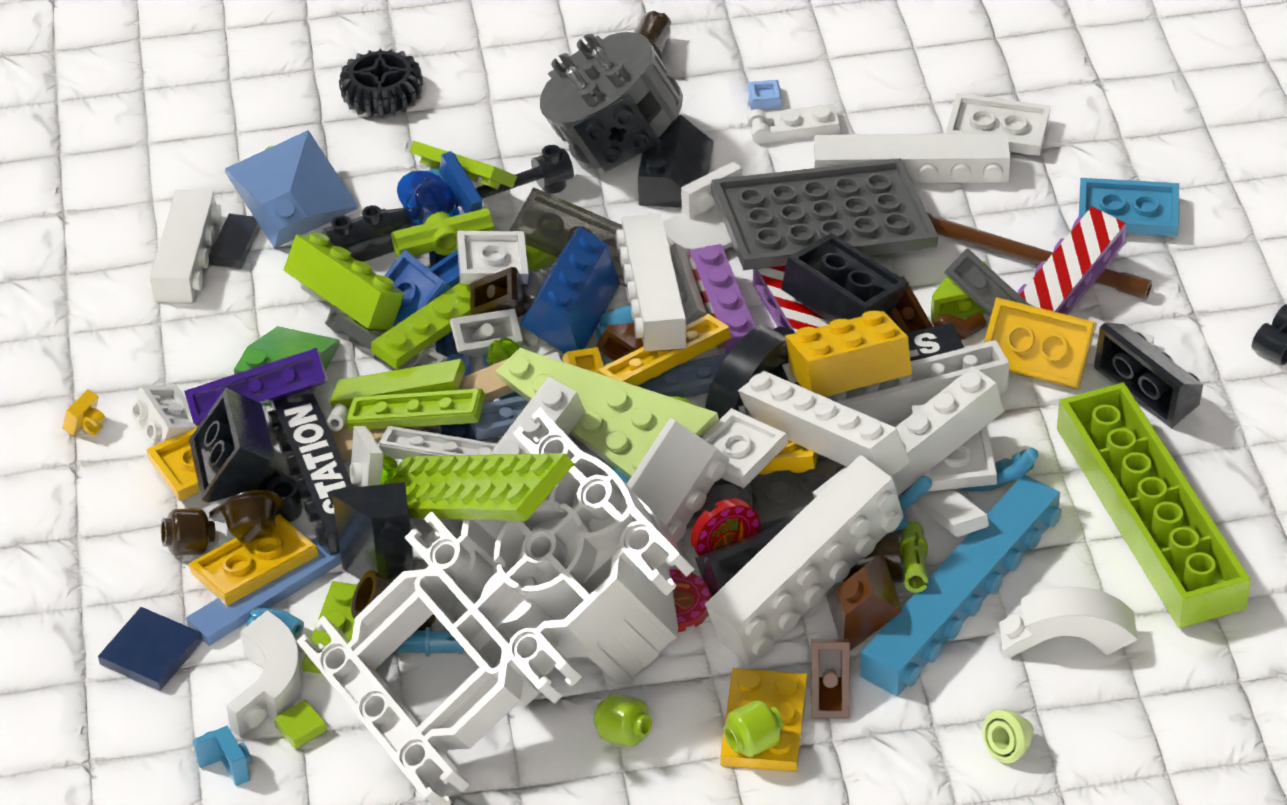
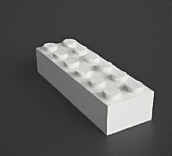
[705,455,904,666]

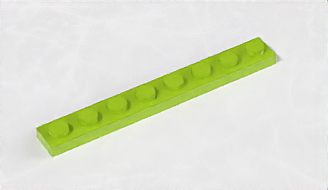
[371,222,572,369]

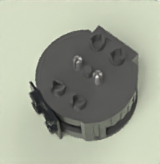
[540,32,683,173]

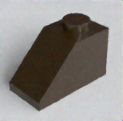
[470,267,525,317]

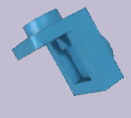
[193,725,252,786]

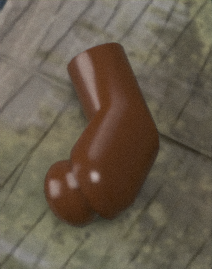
[934,313,987,340]

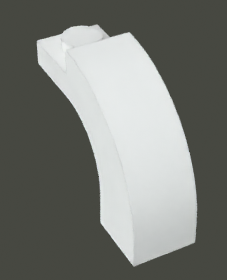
[999,587,1138,657]
[226,610,302,737]

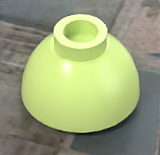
[982,710,1034,763]

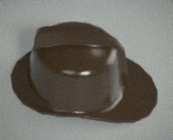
[209,490,281,544]

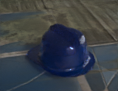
[396,170,460,226]

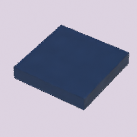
[98,607,203,691]

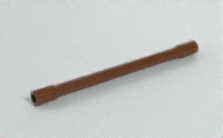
[927,212,1152,300]

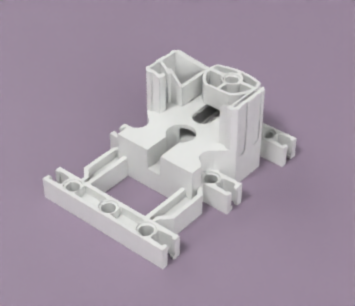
[296,408,694,805]

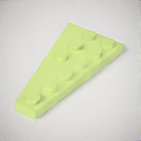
[496,348,719,480]

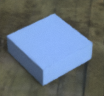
[747,80,782,110]

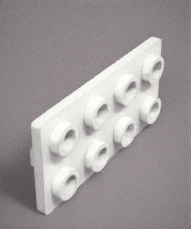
[663,161,757,260]

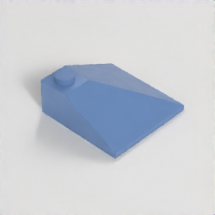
[224,130,358,248]

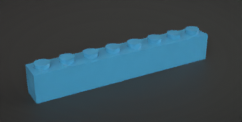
[860,474,1062,697]

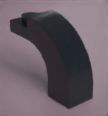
[705,323,795,420]

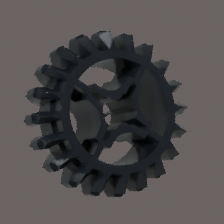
[339,47,424,118]

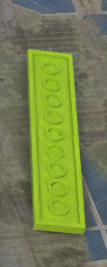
[384,453,575,521]

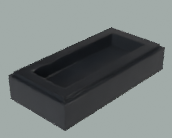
[209,213,260,269]

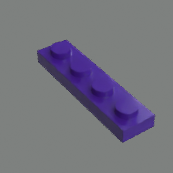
[184,348,328,426]

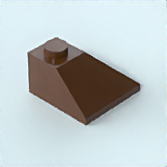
[826,554,902,651]

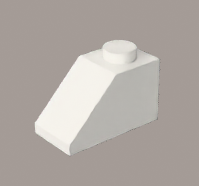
[450,309,523,357]

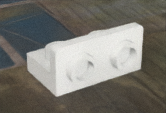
[132,385,199,446]

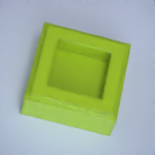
[273,700,327,749]

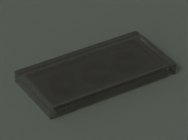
[510,187,627,287]

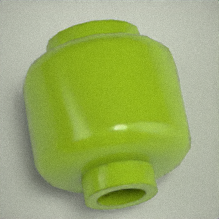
[593,693,652,747]
[723,700,784,757]

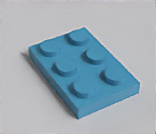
[1078,178,1179,237]

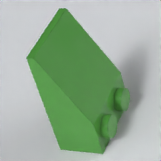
[234,326,340,406]

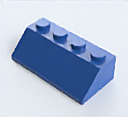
[519,226,620,354]

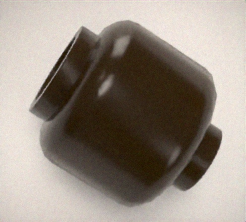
[161,508,216,555]

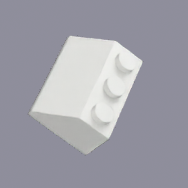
[627,418,730,543]

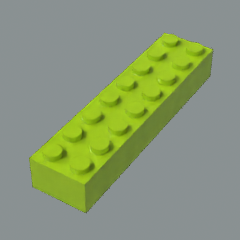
[1057,382,1251,629]

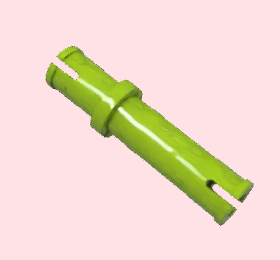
[899,521,928,593]

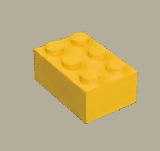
[785,311,912,397]

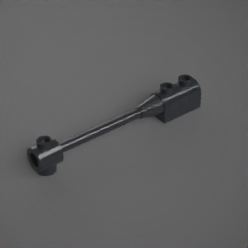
[322,145,574,262]

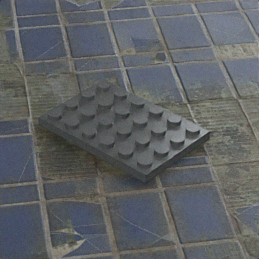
[711,158,939,270]

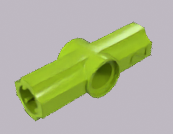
[391,208,495,258]

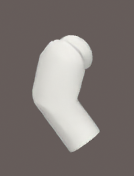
[323,404,349,431]

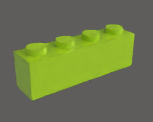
[283,232,405,330]

